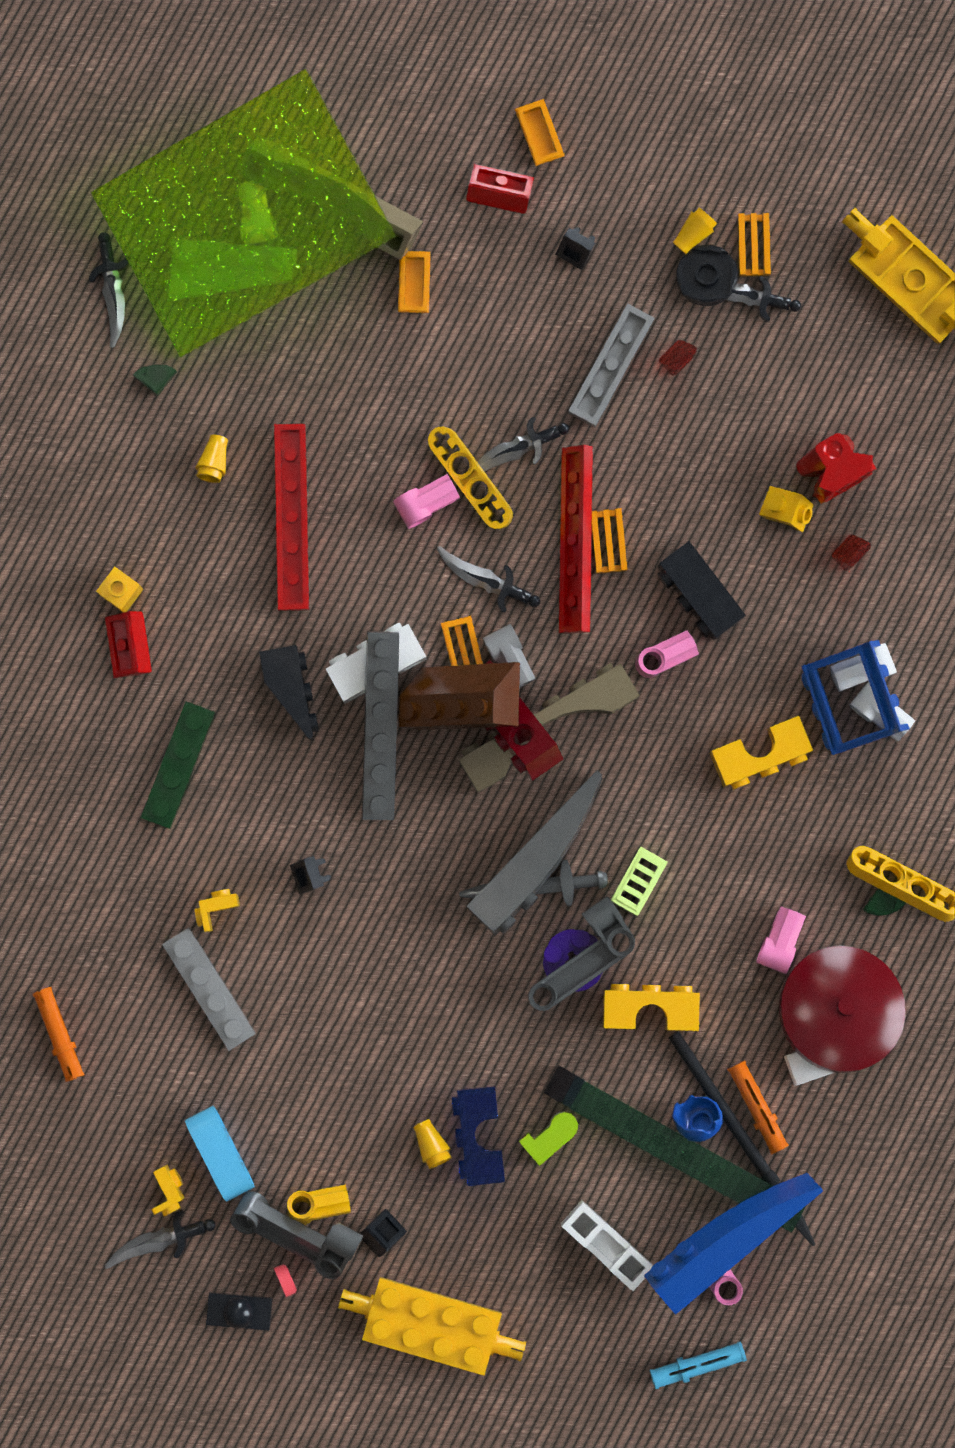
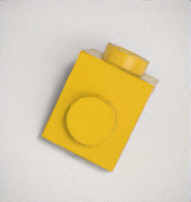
[759,486,813,532]
[195,889,240,932]
[151,1164,185,1217]

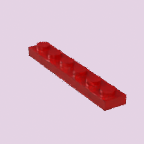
[274,424,310,611]
[559,445,593,634]

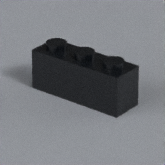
[657,541,746,641]

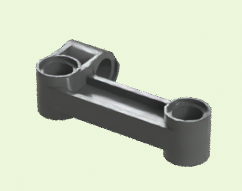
[528,896,635,1011]
[230,1191,363,1279]

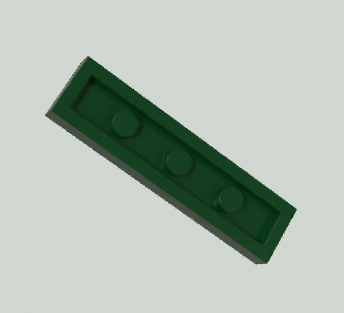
[141,701,216,829]

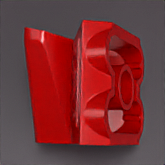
[796,433,877,504]

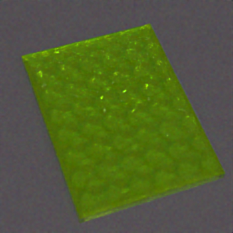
[91,69,397,357]

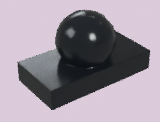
[206,1292,273,1331]

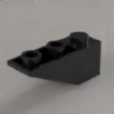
[259,645,319,740]

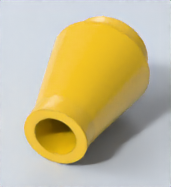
[672,207,717,254]
[195,434,228,483]
[413,1119,452,1169]

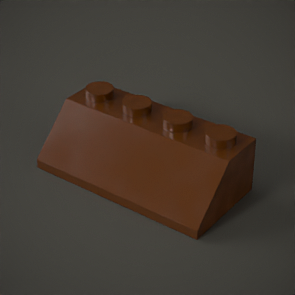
[399,662,520,730]

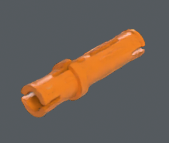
[32,987,85,1082]
[727,1061,789,1154]

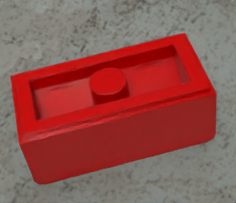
[466,164,534,214]
[105,611,152,678]

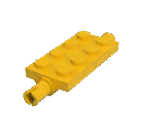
[842,208,955,345]
[338,1277,526,1376]

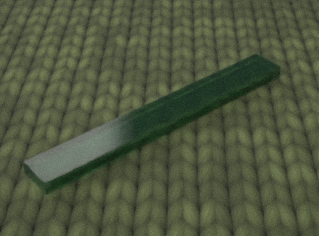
[569,1081,807,1233]

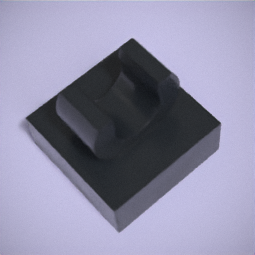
[555,227,596,270]
[290,856,331,895]

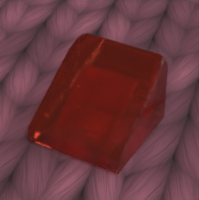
[659,340,697,376]
[831,535,871,571]

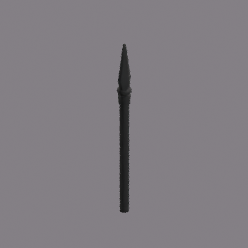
[669,1031,815,1246]

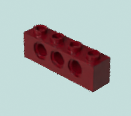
[485,660,564,781]

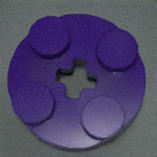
[543,929,603,992]

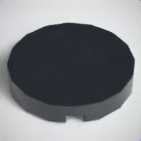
[676,245,738,306]

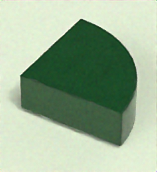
[133,364,177,396]
[862,888,906,916]

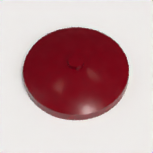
[779,946,906,1073]

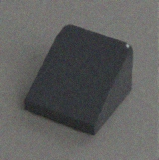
[544,1065,585,1108]
[359,1209,407,1257]

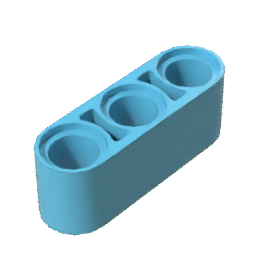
[185,1106,255,1202]

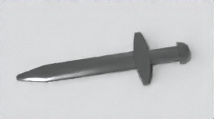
[459,860,608,907]

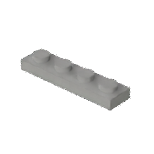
[568,303,655,427]
[162,927,256,1051]

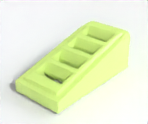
[611,846,668,916]

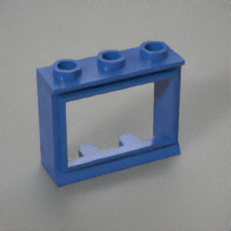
[801,640,910,755]

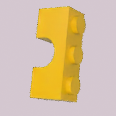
[710,716,813,790]
[603,984,700,1031]

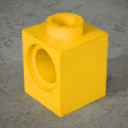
[96,566,144,613]

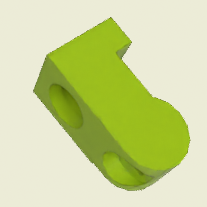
[519,1111,578,1166]

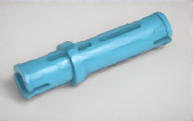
[650,1342,747,1389]

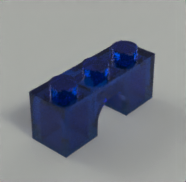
[452,1085,505,1186]

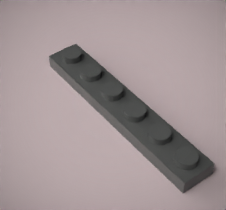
[362,631,399,820]

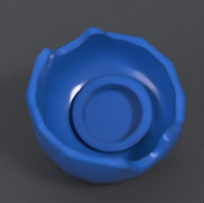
[672,1095,723,1142]

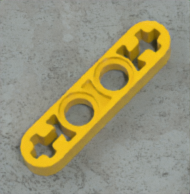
[428,426,513,529]
[846,846,955,922]

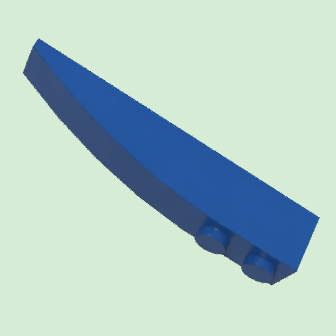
[644,1173,823,1315]

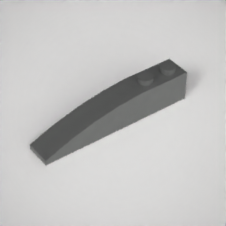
[466,770,602,936]

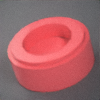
[273,1264,297,1297]

